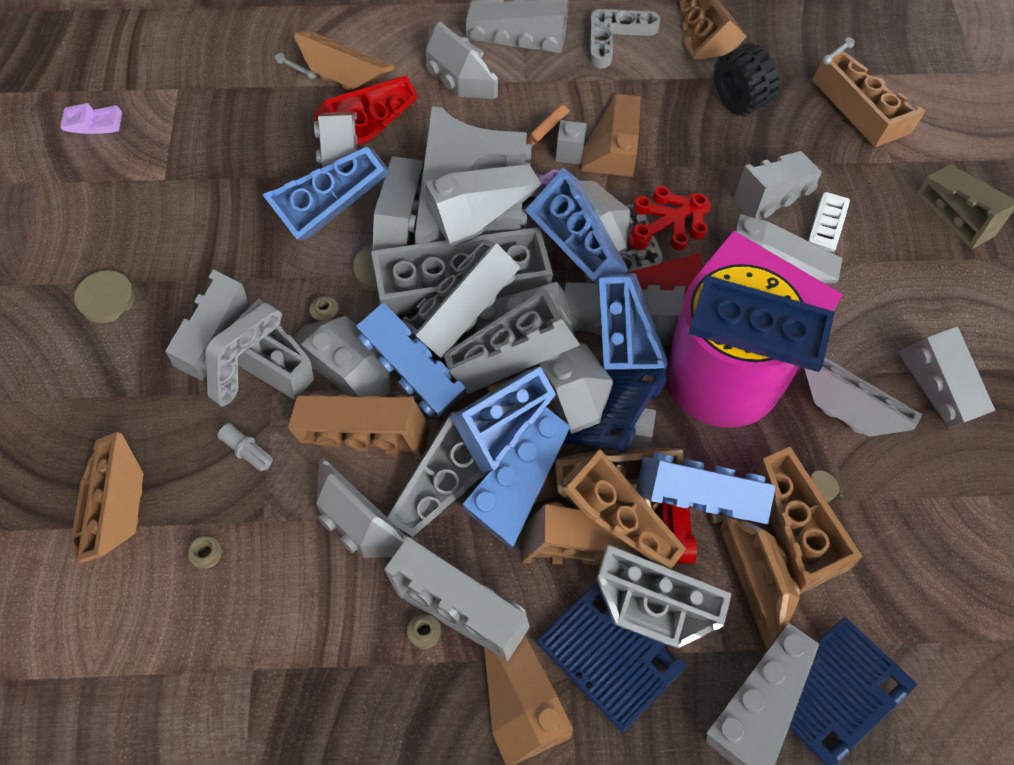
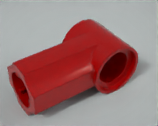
[661,502,697,564]

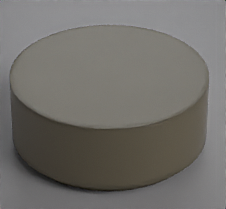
[810,470,840,503]

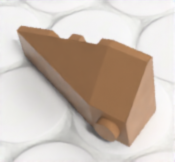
[679,0,747,60]

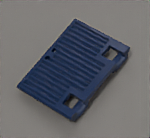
[564,362,667,453]
[535,581,688,734]
[789,616,918,765]

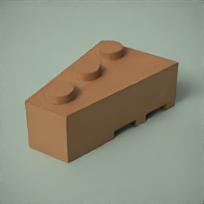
[522,503,637,566]

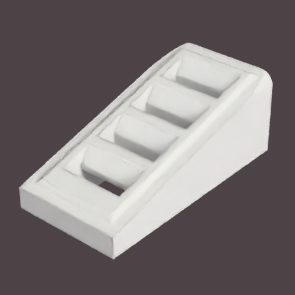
[808,192,850,252]

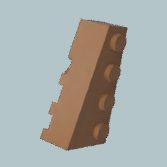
[812,51,926,147]

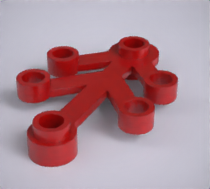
[627,186,711,251]

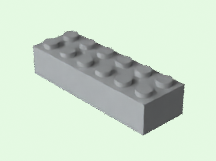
[371,227,553,316]

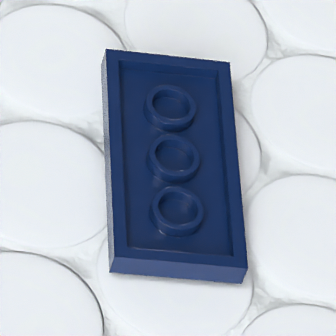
[688,275,835,372]

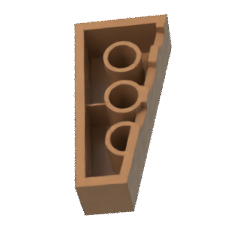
[288,394,431,459]
[755,447,863,594]

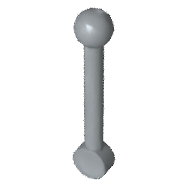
[822,38,855,65]
[275,53,316,80]

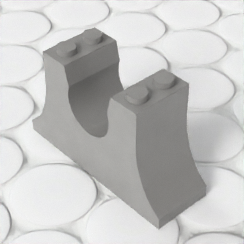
[415,106,532,244]

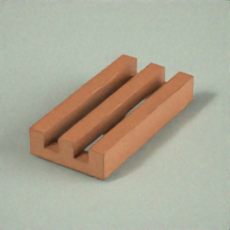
[526,104,569,147]

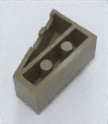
[917,164,1014,249]

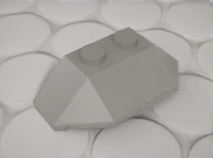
[426,21,498,99]
[580,181,630,254]
[292,316,391,397]
[528,343,613,434]
[804,358,922,437]
[316,458,407,558]
[597,545,732,648]

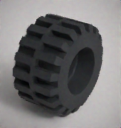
[713,43,780,117]

